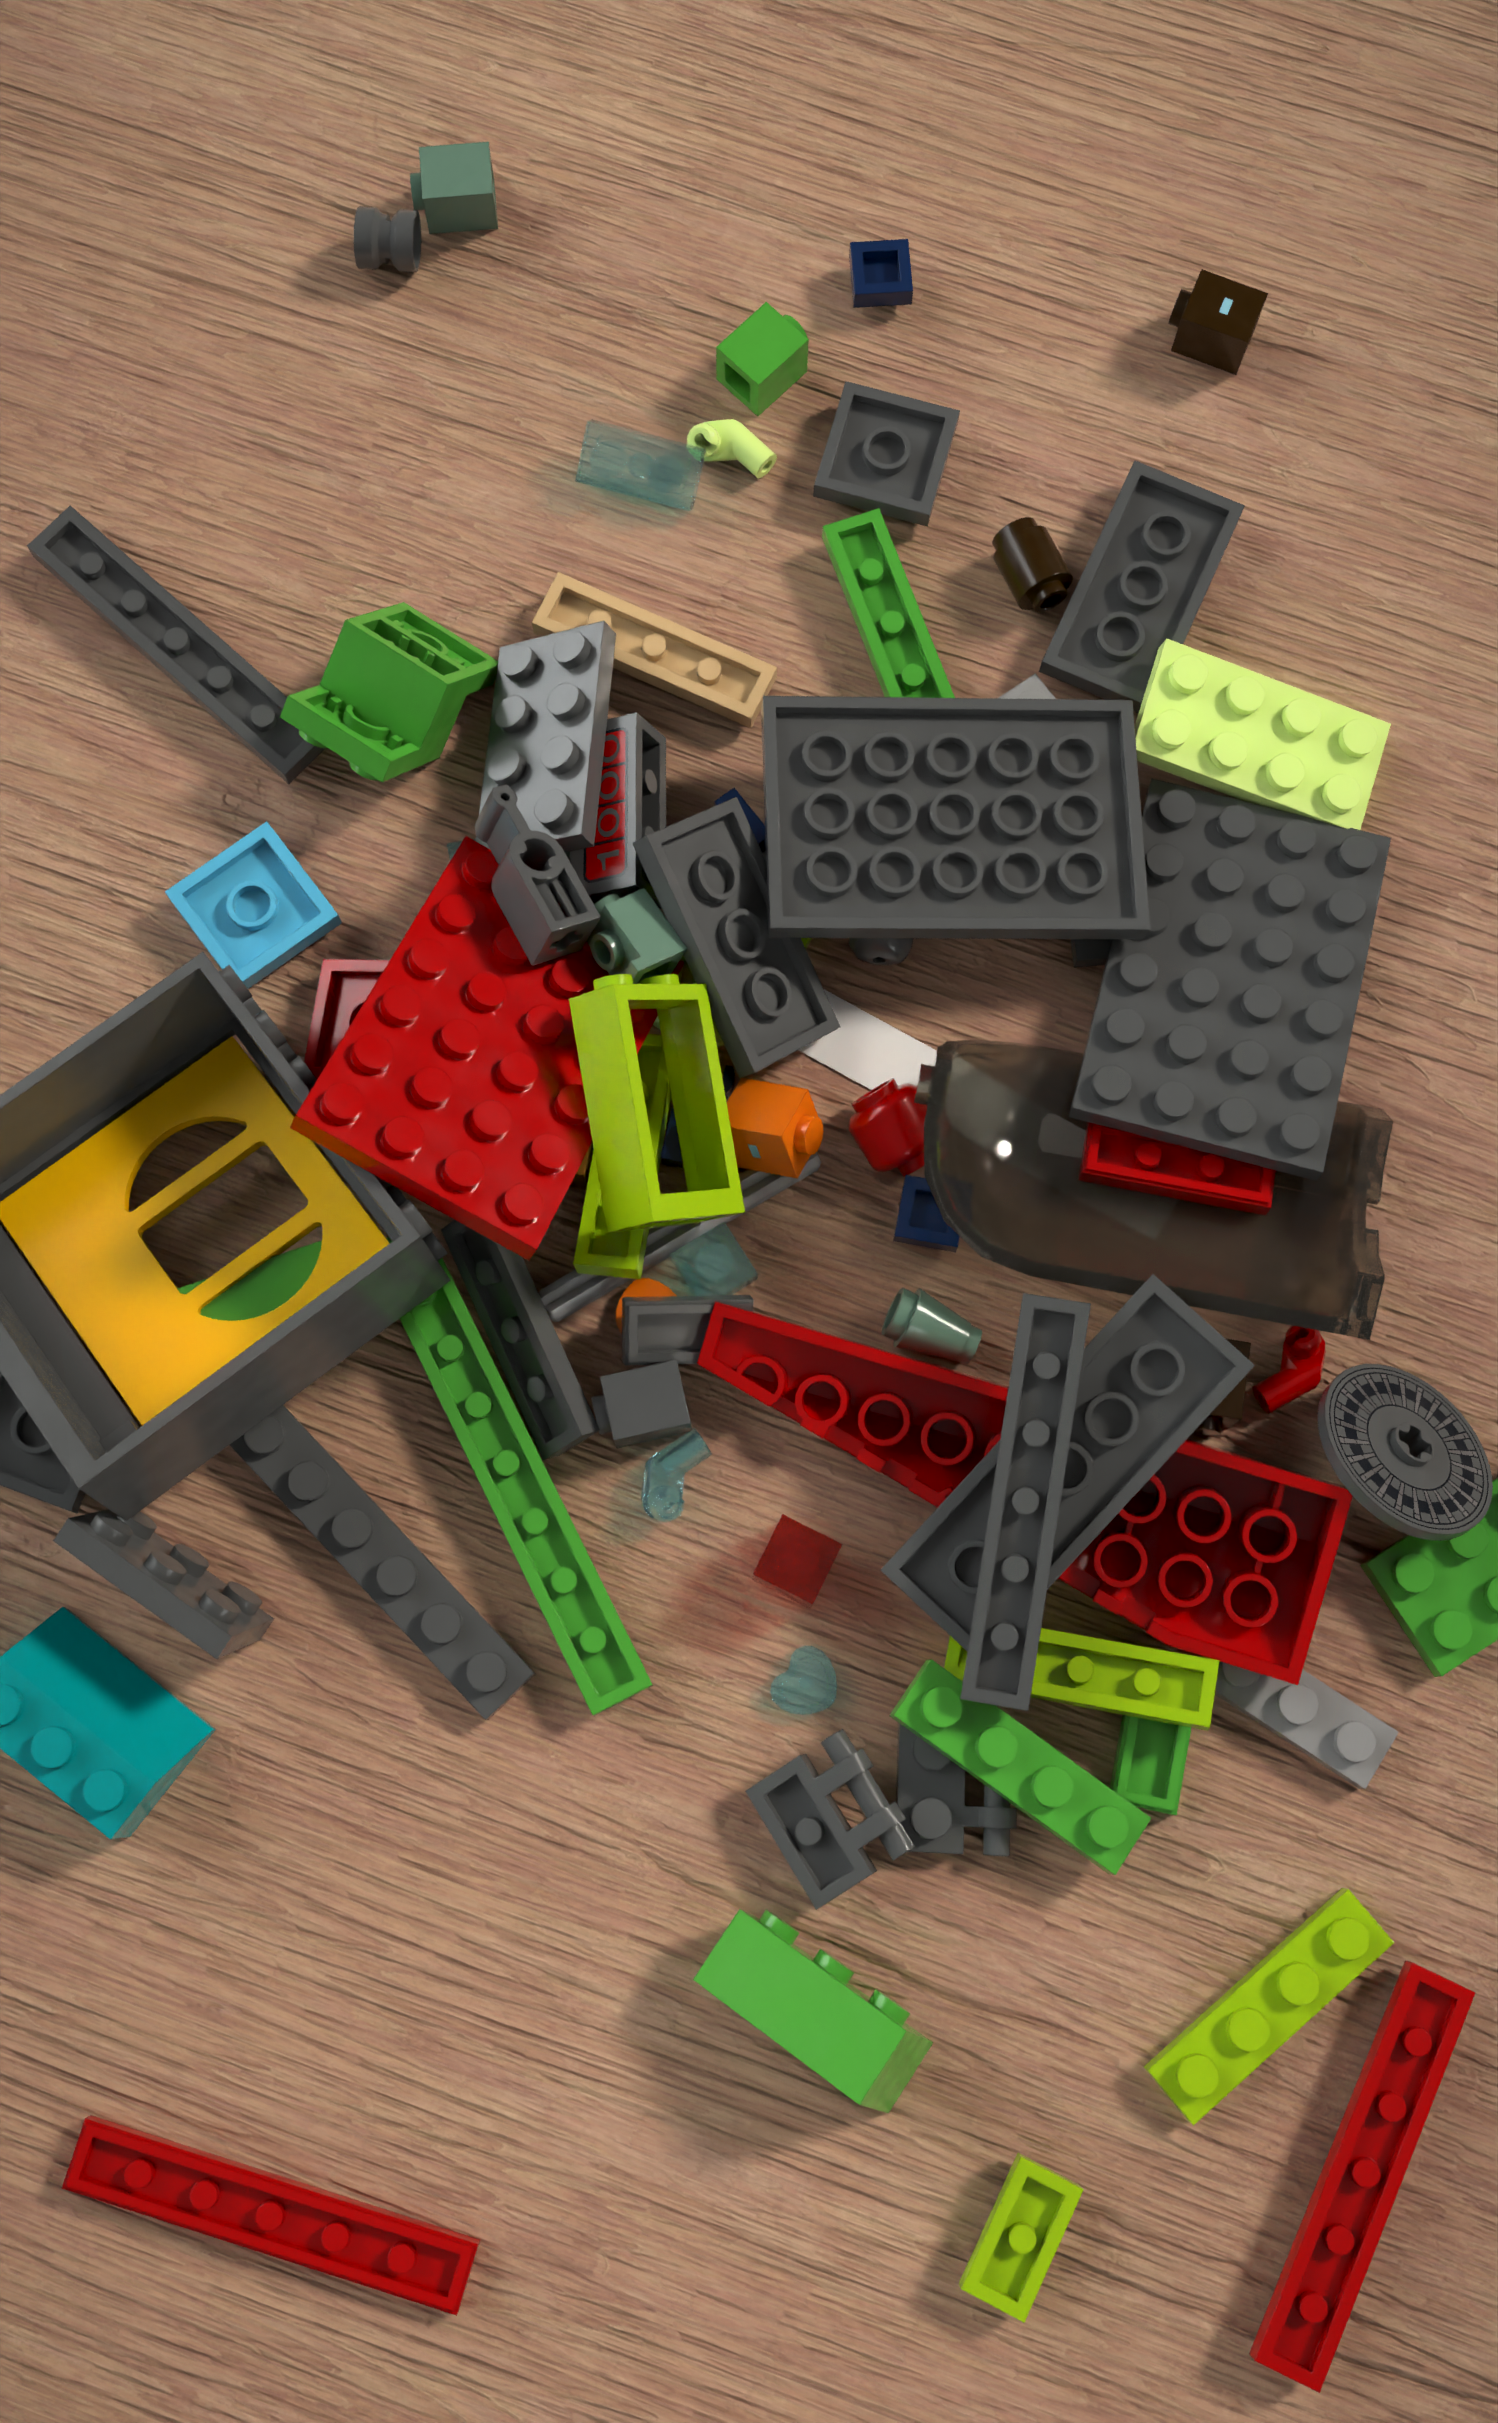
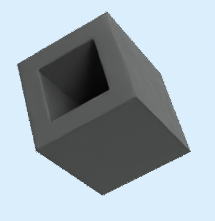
[591,1359,692,1448]

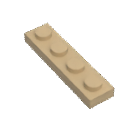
[532,572,777,728]

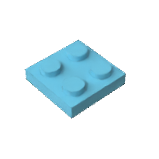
[165,821,342,989]

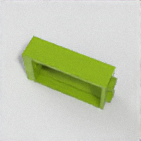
[569,974,745,1232]

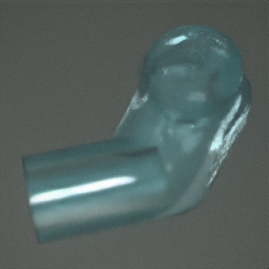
[641,1428,712,1522]

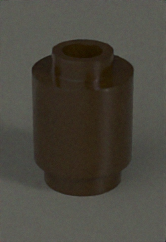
[992,517,1073,613]

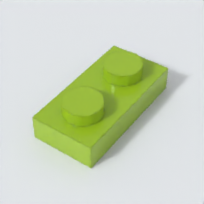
[959,2153,1084,2323]

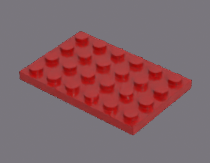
[290,836,684,1261]

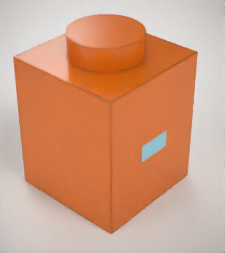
[727,1078,824,1179]

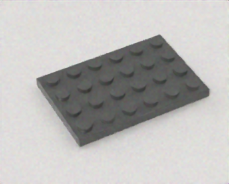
[761,696,1150,939]
[1069,778,1391,1181]

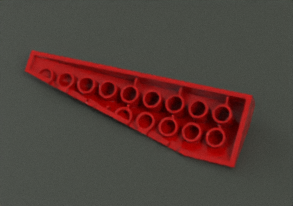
[697,1301,1353,1685]

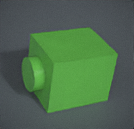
[716,302,809,416]

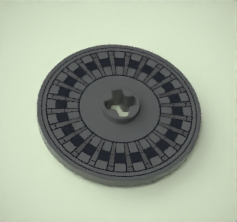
[1317,1364,1493,1541]

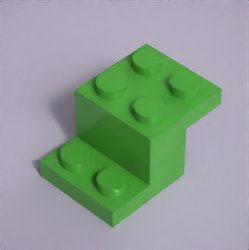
[280,602,498,782]

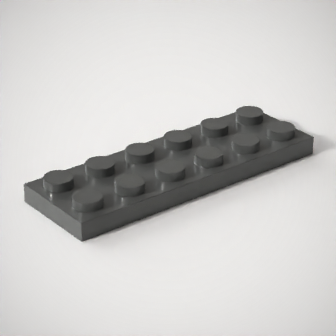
[881,1274,1255,1652]

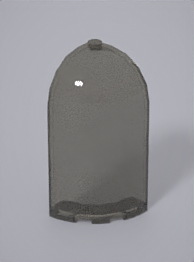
[914,1039,1393,1340]

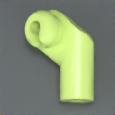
[687,419,777,478]

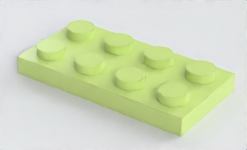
[1135,638,1391,830]

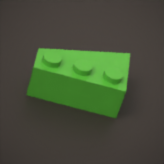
[693,1909,933,2113]

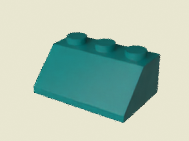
[0,1607,216,1840]

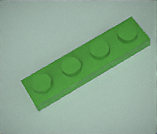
[822,508,955,698]
[889,1659,1151,1875]

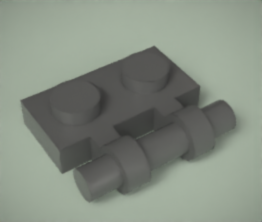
[896,1723,1017,1856]
[745,1729,915,1910]

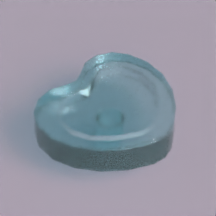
[770,1646,837,1715]

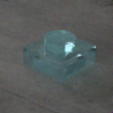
[670,1221,758,1296]

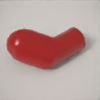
[1252,1322,1326,1414]

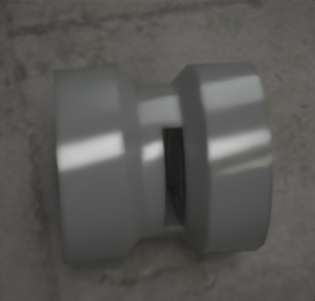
[354,206,422,273]

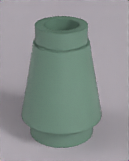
[881,1288,982,1365]

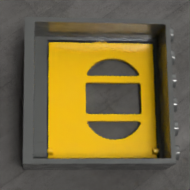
[0,952,451,1521]

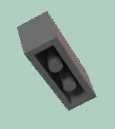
[570,712,666,909]

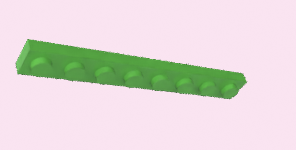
[386,1237,653,1716]

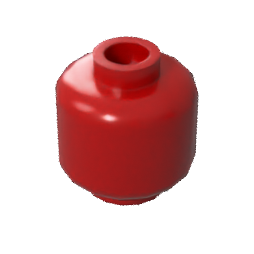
[848,1078,942,1177]

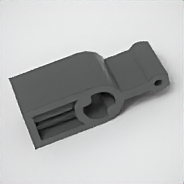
[475,785,601,965]

